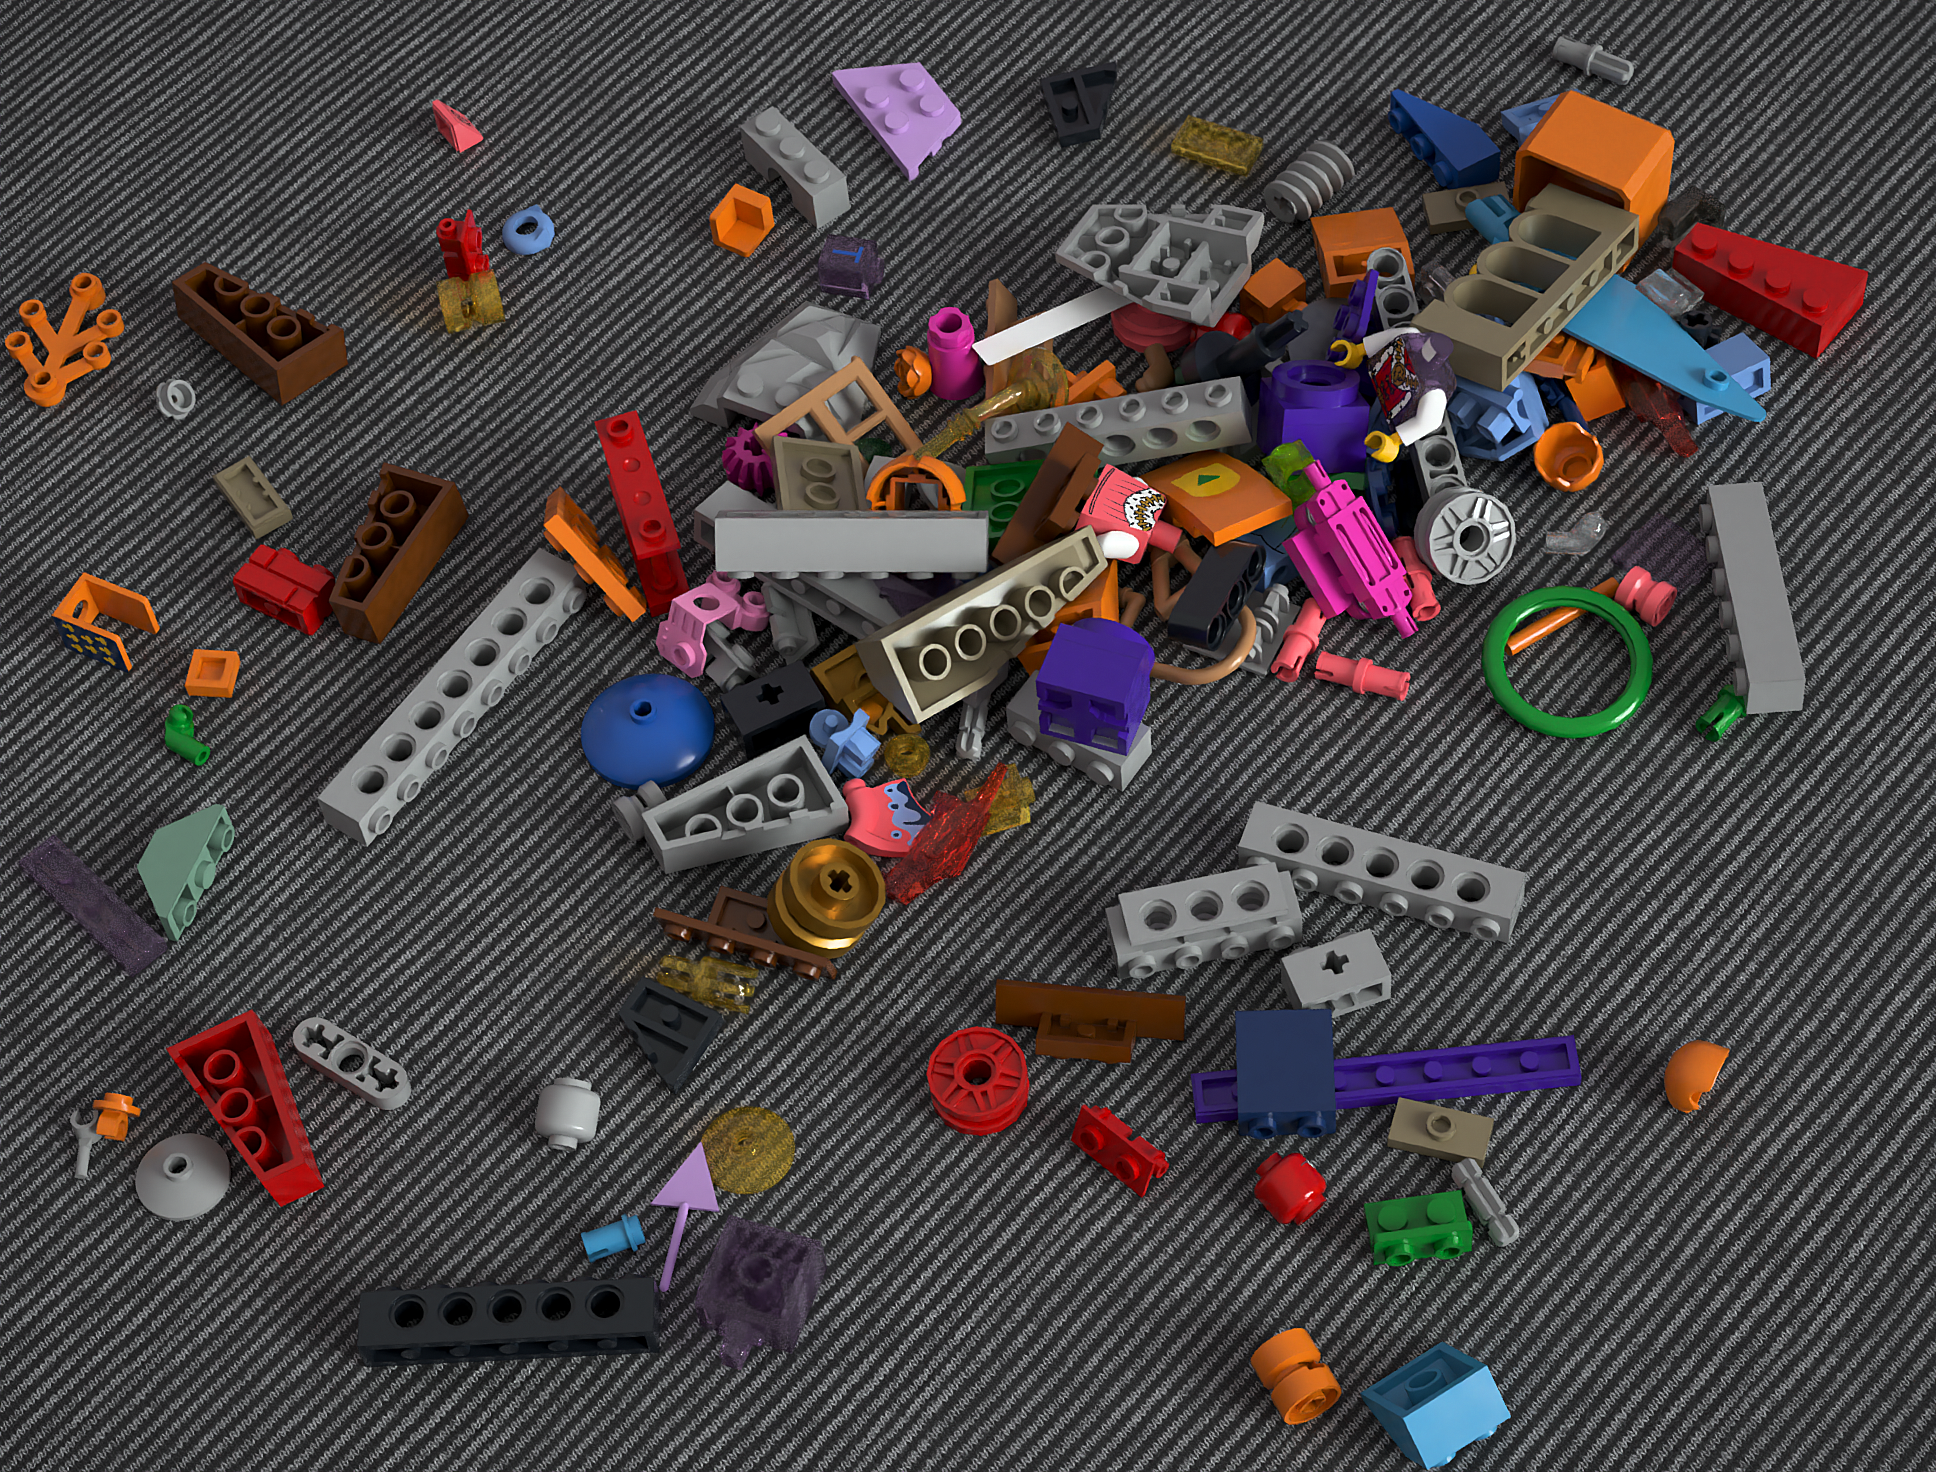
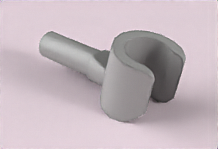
[70,1110,103,1179]

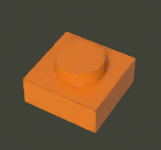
[185,649,241,698]

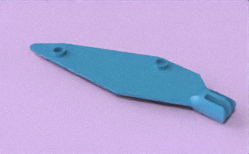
[1465,194,1766,422]

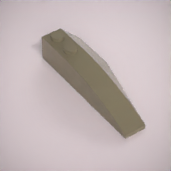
[854,524,1108,724]

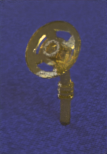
[913,347,1069,460]

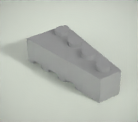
[641,735,849,874]

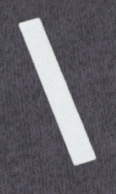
[972,286,1133,366]

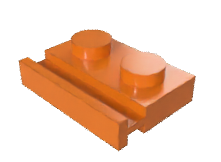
[1523,330,1599,384]

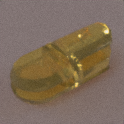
[656,955,759,1015]

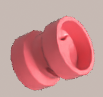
[1614,566,1677,627]

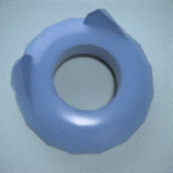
[502,204,555,255]

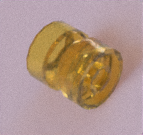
[436,269,506,334]

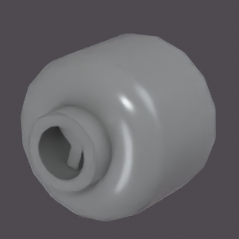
[535,1078,600,1151]

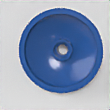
[581,673,716,790]

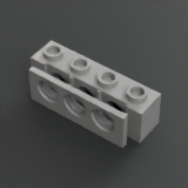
[1105,862,1303,980]

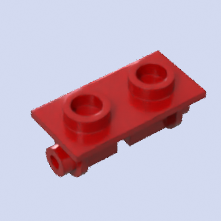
[436,209,489,296]
[1071,1104,1169,1198]

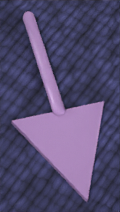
[650,1142,720,1292]

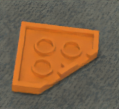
[543,486,647,622]

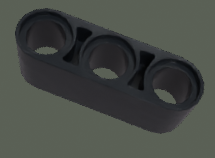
[1167,539,1267,652]

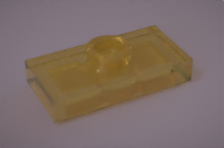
[1171,115,1264,177]

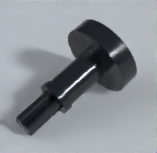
[1181,309,1309,407]

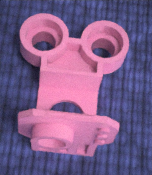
[656,570,771,678]

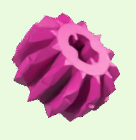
[722,422,788,497]

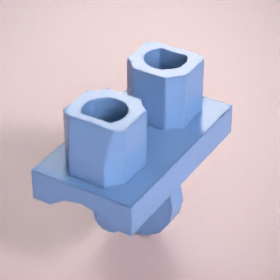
[1446,375,1531,444]
[809,708,881,780]

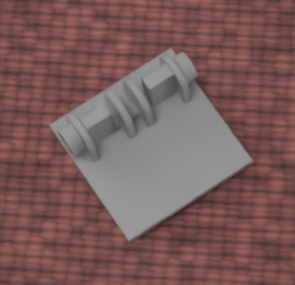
[1183,583,1301,677]

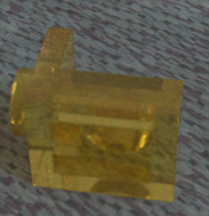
[964,763,1036,838]

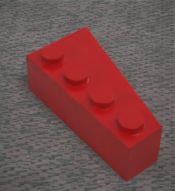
[166,1009,325,1207]

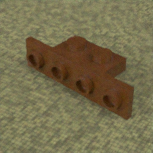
[988,421,1104,566]
[653,885,838,981]
[995,979,1186,1064]

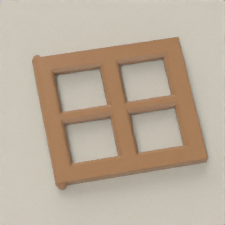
[751,355,930,481]

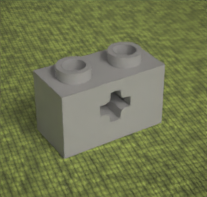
[1281,928,1391,1018]

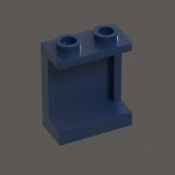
[1235,1009,1336,1139]

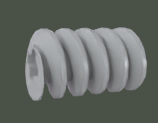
[1263,139,1355,224]

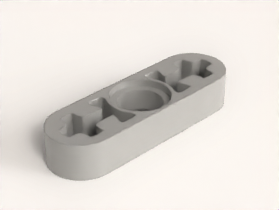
[293,1017,411,1110]

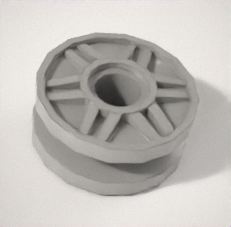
[1414,485,1516,585]

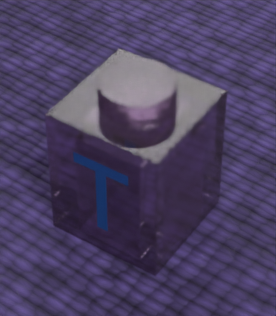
[817,234,884,300]

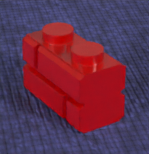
[233,544,335,636]

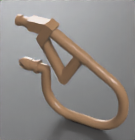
[1118,533,1257,685]

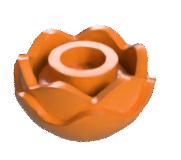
[894,346,932,400]

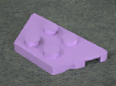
[832,62,961,181]

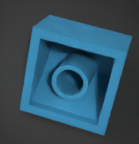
[1360,1342,1511,1470]

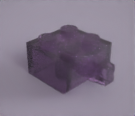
[695,1215,827,1370]

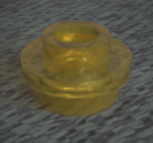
[884,734,930,778]

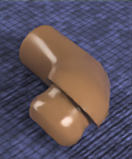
[1135,343,1175,393]

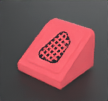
[432,99,483,153]

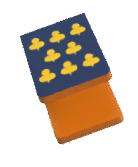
[52,572,160,673]

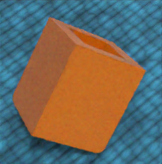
[709,183,775,258]
[1564,350,1626,421]

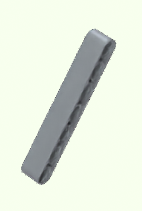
[1366,247,1468,505]

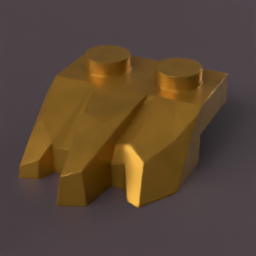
[809,639,922,739]

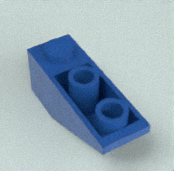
[1388,89,1501,190]

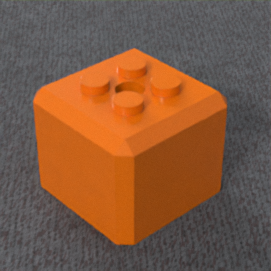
[1512,90,1675,274]

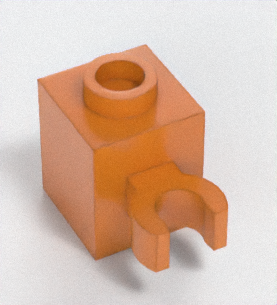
[1240,257,1308,325]

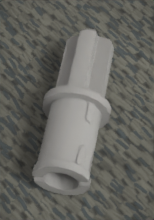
[1552,34,1634,85]

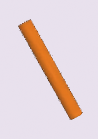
[1505,577,1619,656]

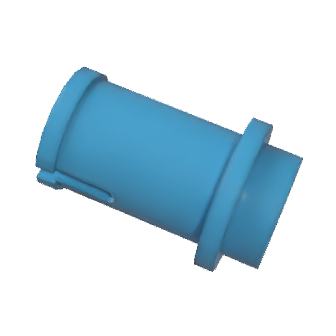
[581,1213,646,1263]

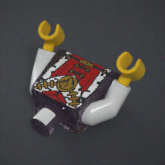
[1330,327,1457,463]

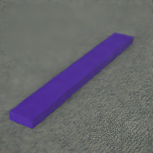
[1191,1035,1581,1124]

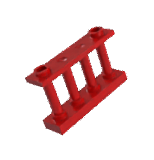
[594,410,690,617]

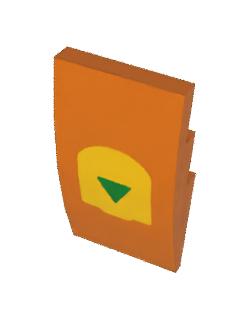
[1138,450,1293,547]

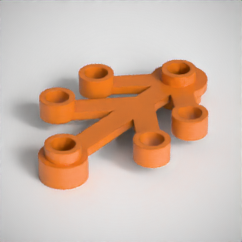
[5,273,125,407]

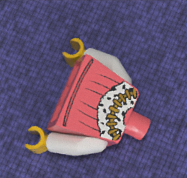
[1075,464,1183,564]

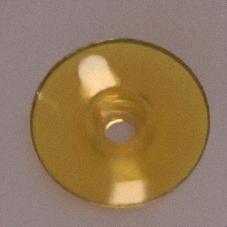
[701,1106,795,1194]

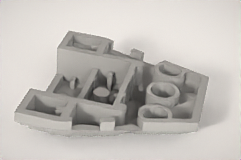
[1055,205,1264,328]
[690,301,881,445]

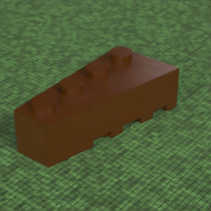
[172,262,348,406]
[329,462,469,645]

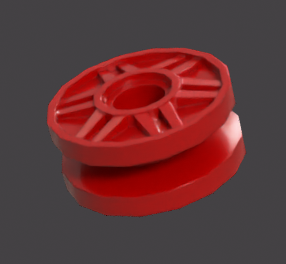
[927,1026,1030,1136]

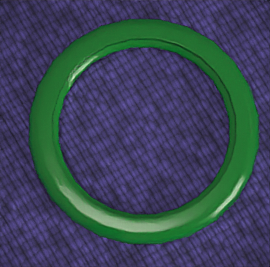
[1481,585,1653,739]

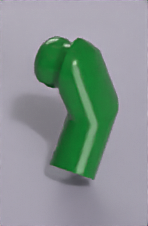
[164,704,210,766]

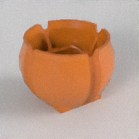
[866,454,966,511]

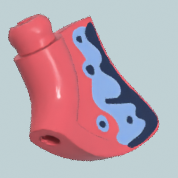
[842,778,955,857]

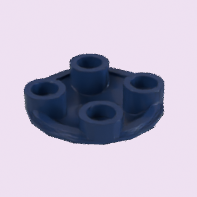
[1363,458,1401,543]

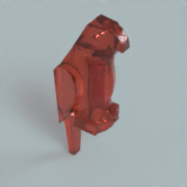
[1612,360,1699,458]
[881,762,1008,905]

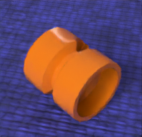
[1251,1328,1342,1425]

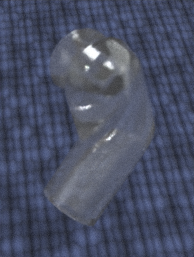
[1545,512,1607,555]

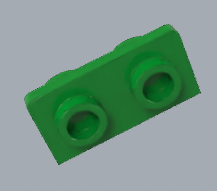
[1363,1190,1473,1266]

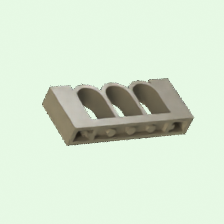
[1409,183,1639,392]

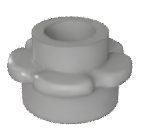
[155,379,196,420]

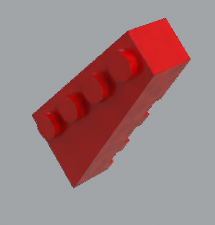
[1671,222,1869,359]

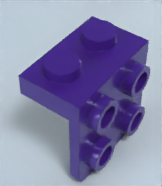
[1325,269,1380,398]

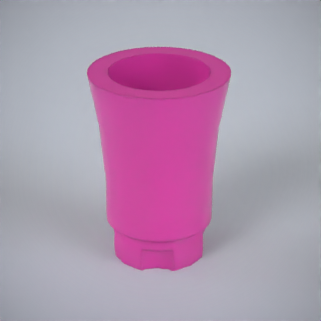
[927,307,985,400]

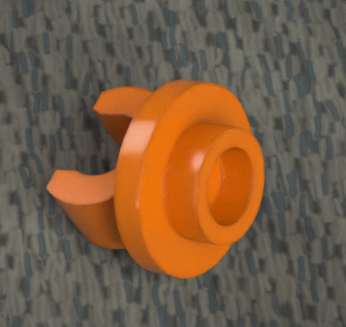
[92,1093,141,1141]

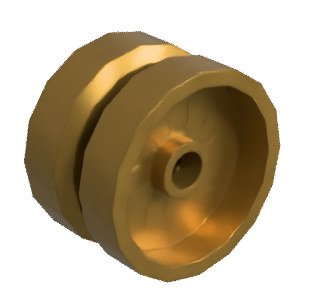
[767,838,885,959]

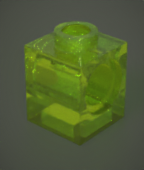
[1261,439,1316,519]

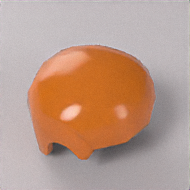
[1533,421,1604,493]
[1664,1040,1729,1113]

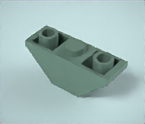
[137,804,235,942]

